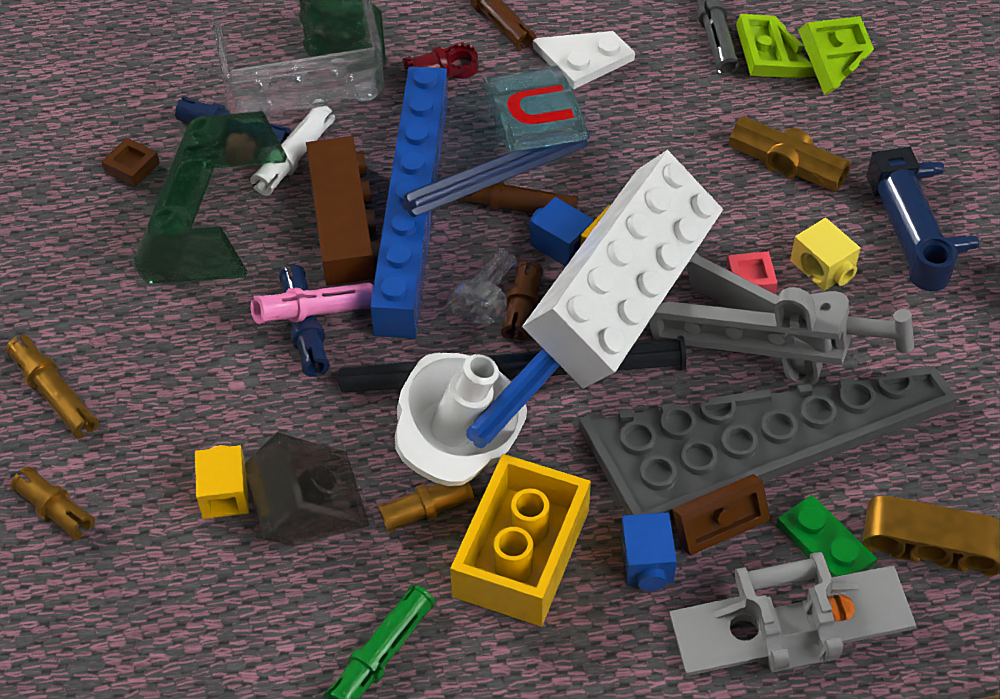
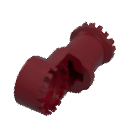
[403,43,479,79]

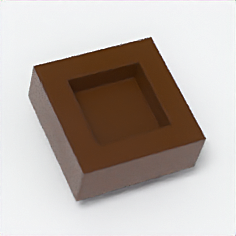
[101,137,160,187]

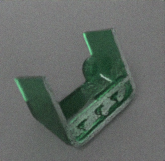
[133,111,287,283]

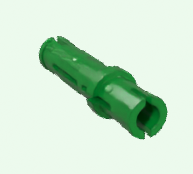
[323,584,435,699]

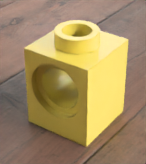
[790,218,861,291]

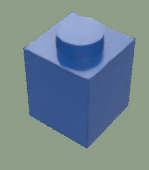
[529,197,594,267]
[620,512,677,591]

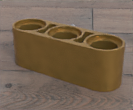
[862,496,1000,577]

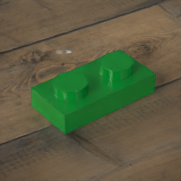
[776,495,877,577]

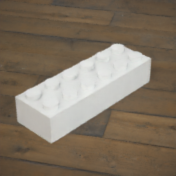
[522,150,723,389]

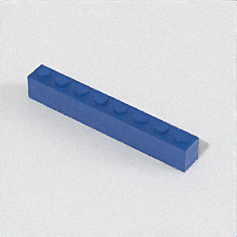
[370,67,448,338]

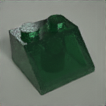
[299,0,386,68]

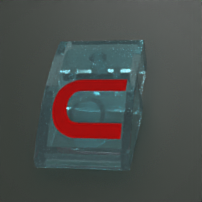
[483,65,588,152]

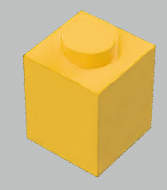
[195,445,249,519]

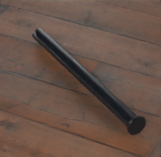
[338,335,686,393]

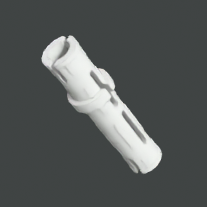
[250,103,335,196]

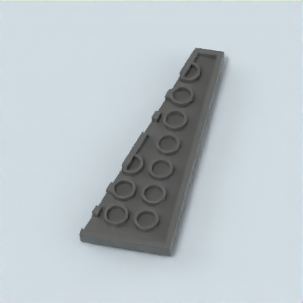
[579,366,958,519]

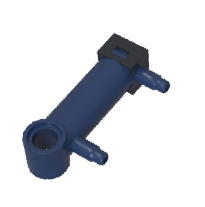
[866,147,979,291]

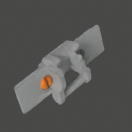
[669,552,916,676]

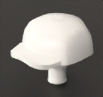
[395,353,527,486]

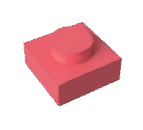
[726,251,778,294]

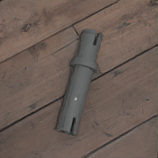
[697,0,740,73]

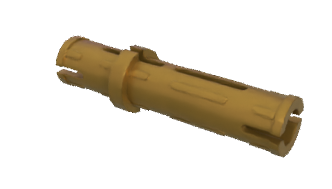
[5,334,99,440]

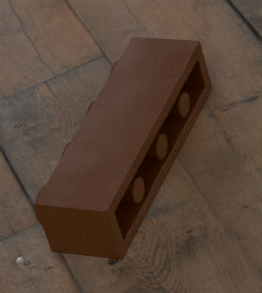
[306,136,380,286]

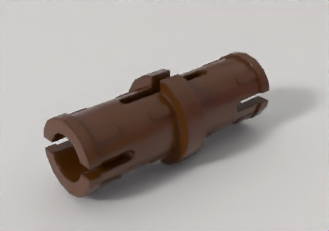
[501,261,544,341]

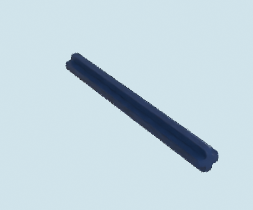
[402,126,590,217]

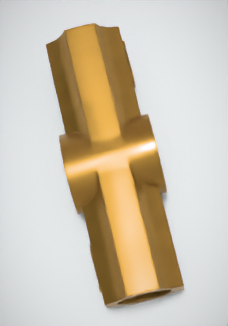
[729,116,852,192]

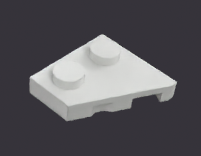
[533,31,635,89]

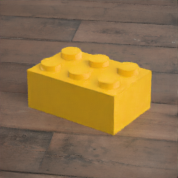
[450,453,591,627]

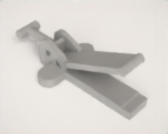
[649,252,914,386]

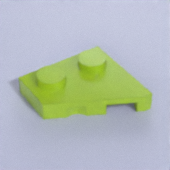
[736,14,817,78]
[798,16,874,95]

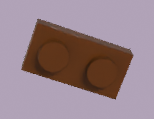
[672,474,771,556]

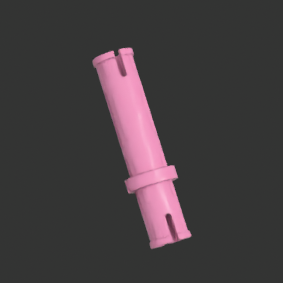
[251,282,374,324]

